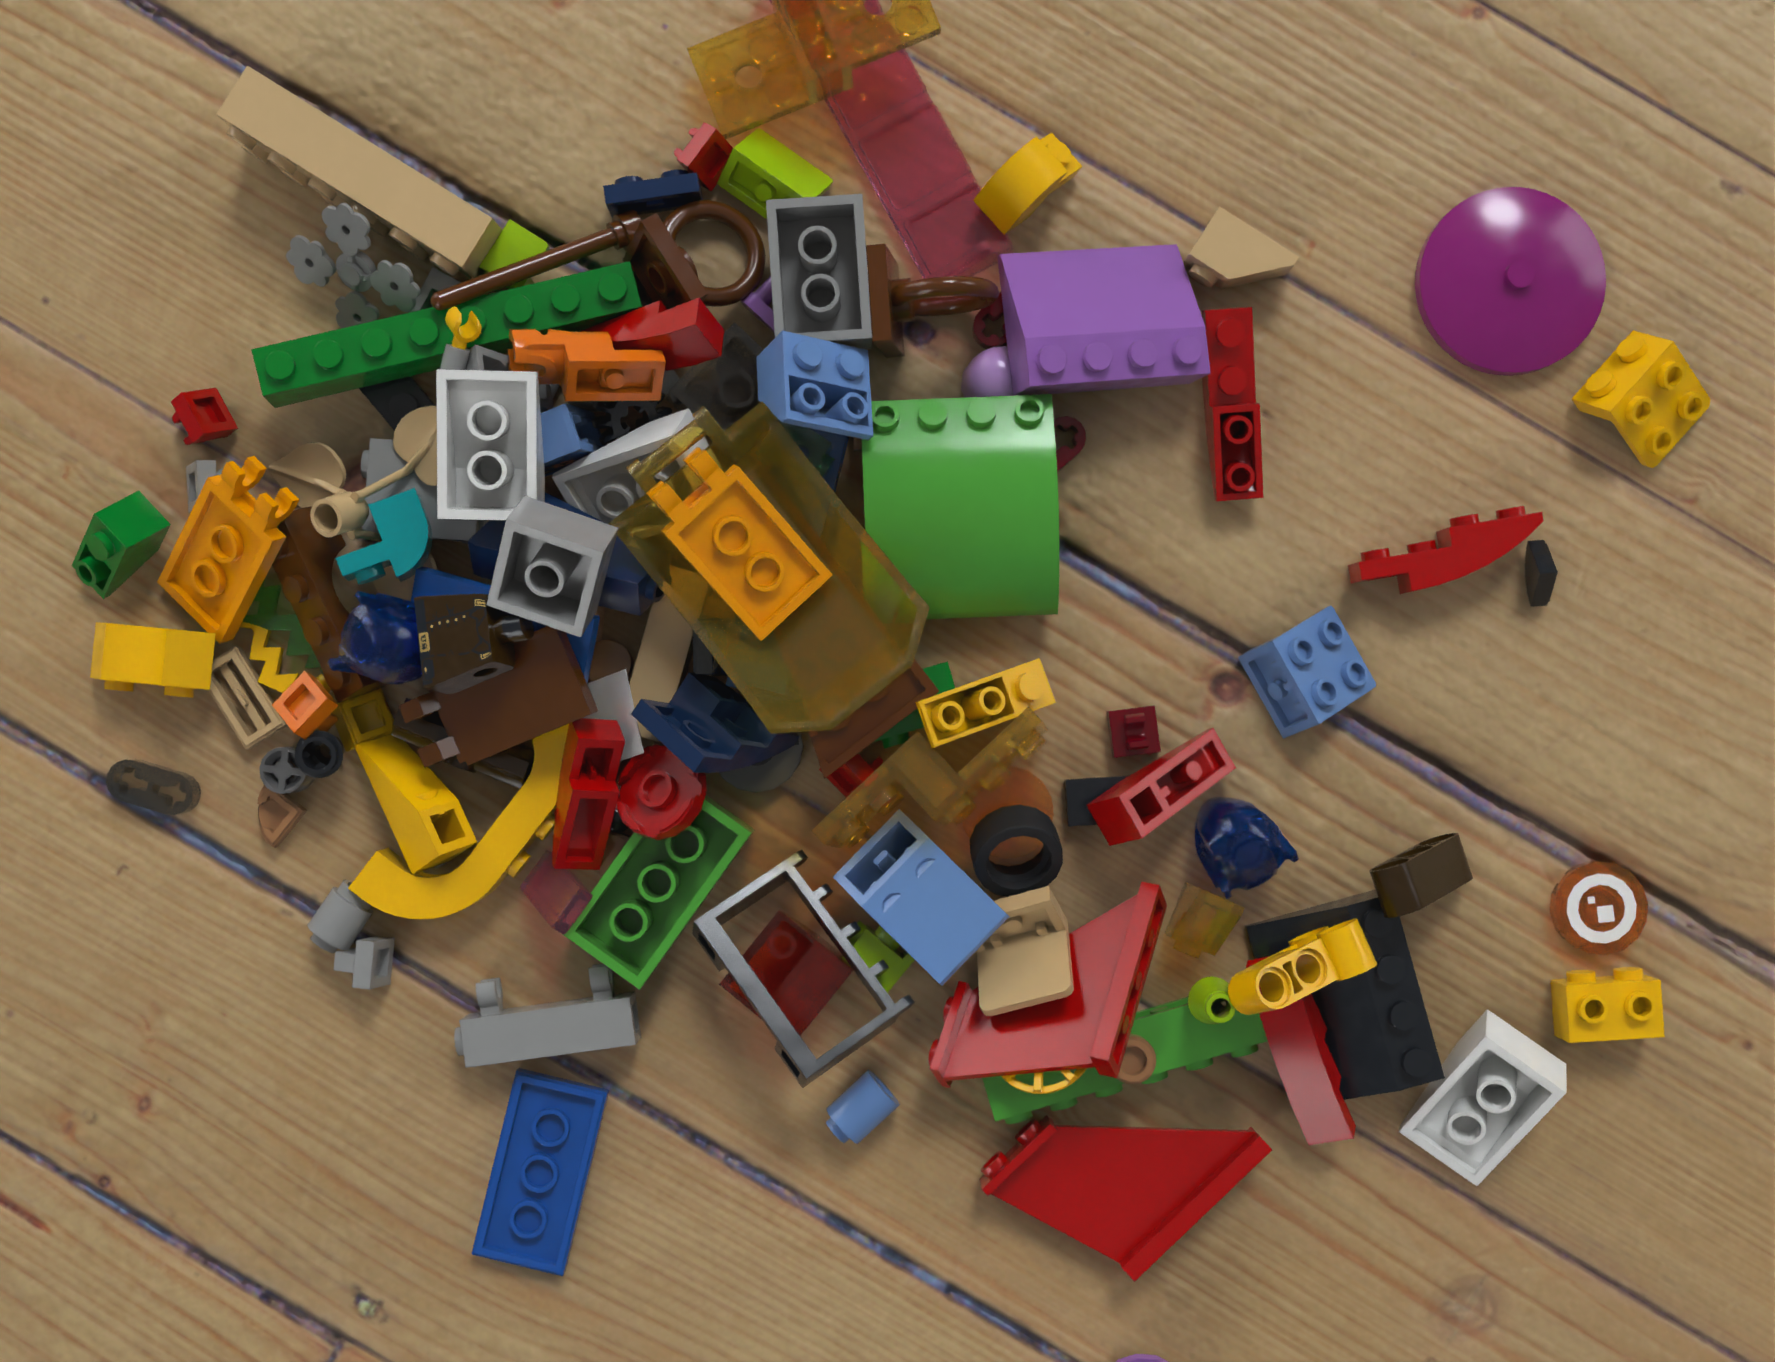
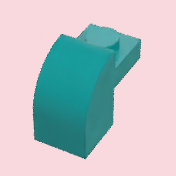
[336,488,432,585]

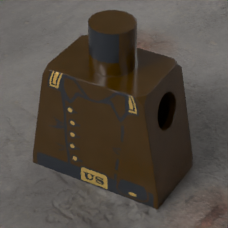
[414,594,534,694]

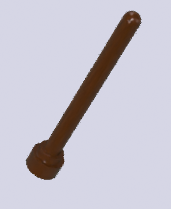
[431,209,641,311]

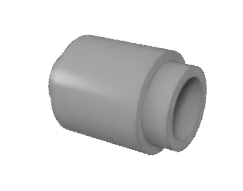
[307,880,373,953]

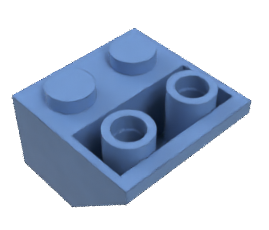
[756,331,873,440]

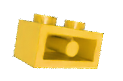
[1550,967,1665,1043]

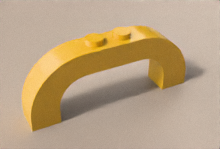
[348,724,569,920]

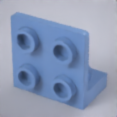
[1238,606,1376,739]

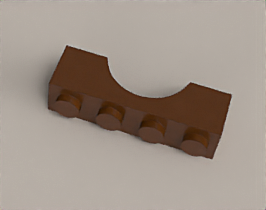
[272,506,407,703]

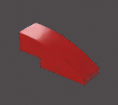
[581,298,724,371]
[552,718,625,870]

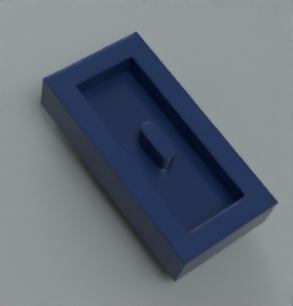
[603,169,703,218]

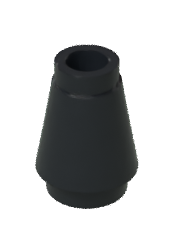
[295,731,344,778]

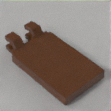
[398,626,598,768]

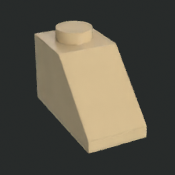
[1184,206,1299,289]

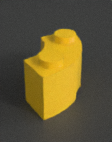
[90,622,216,698]

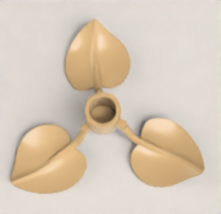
[268,406,437,624]

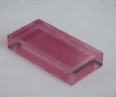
[519,850,593,935]

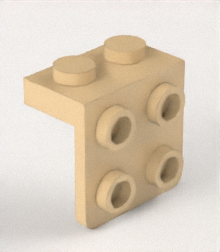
[976,886,1074,1016]

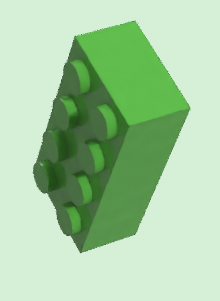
[562,795,755,990]

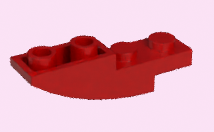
[1202,307,1264,502]
[1348,506,1544,594]

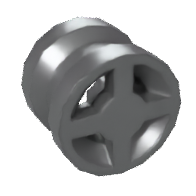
[259,746,315,794]

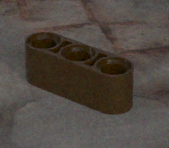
[1369,833,1473,918]

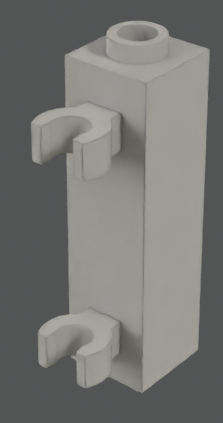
[454,963,641,1068]

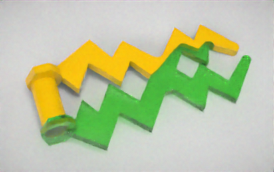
[239,579,332,693]

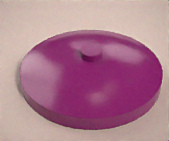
[1415,187,1606,376]

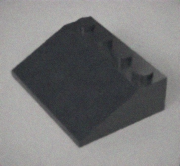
[1245,889,1445,1100]

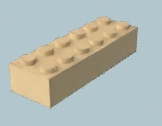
[216,66,502,282]

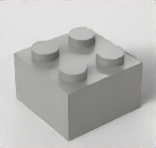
[486,495,619,637]

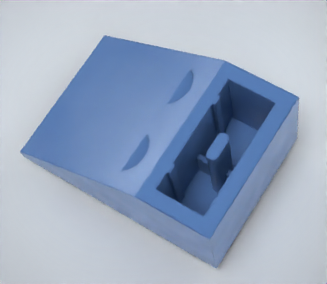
[833,809,1009,986]

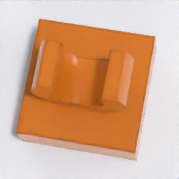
[272,671,339,740]

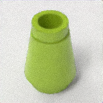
[1188,976,1236,1024]

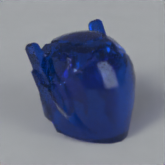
[327,591,422,685]
[1194,797,1299,899]

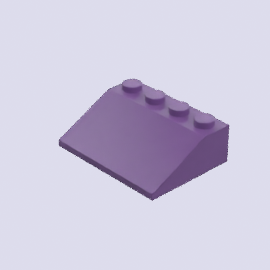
[997,244,1211,396]

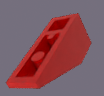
[1086,728,1236,846]

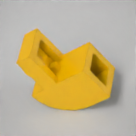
[973,132,1083,235]

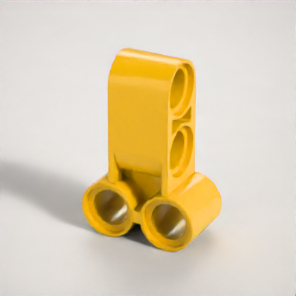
[1228,918,1378,1015]

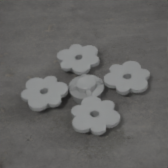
[286,203,421,328]

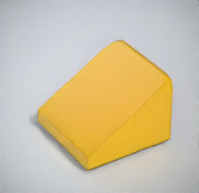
[332,688,394,752]

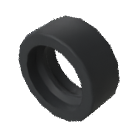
[969,805,1063,897]

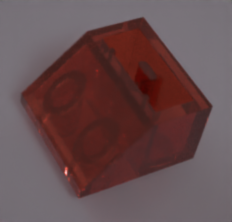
[719,910,853,1036]

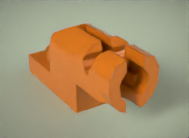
[508,329,666,401]

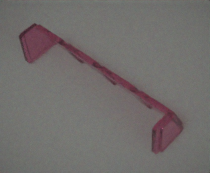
[770,0,1014,279]

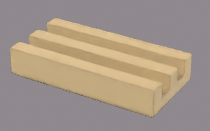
[208,646,288,750]

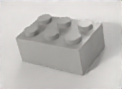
[766,194,872,349]

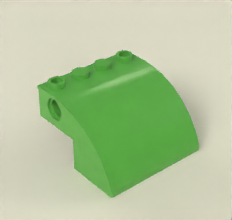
[862,394,1059,621]

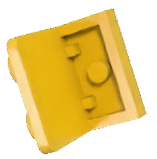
[1571,330,1710,468]

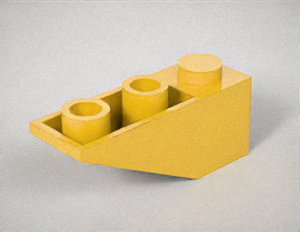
[915,658,1056,748]
[355,734,477,875]

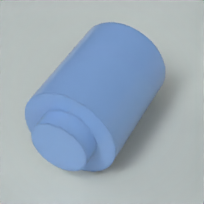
[826,1070,900,1144]

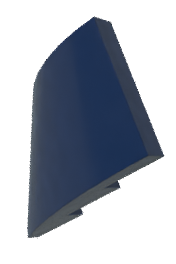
[631,672,800,773]

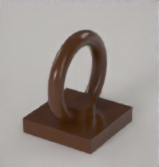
[623,200,766,309]
[866,244,999,358]

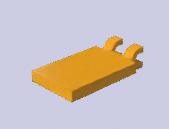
[646,447,833,641]
[157,456,300,644]

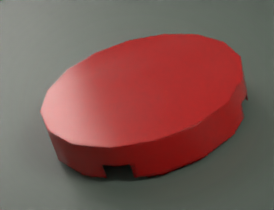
[616,744,706,840]

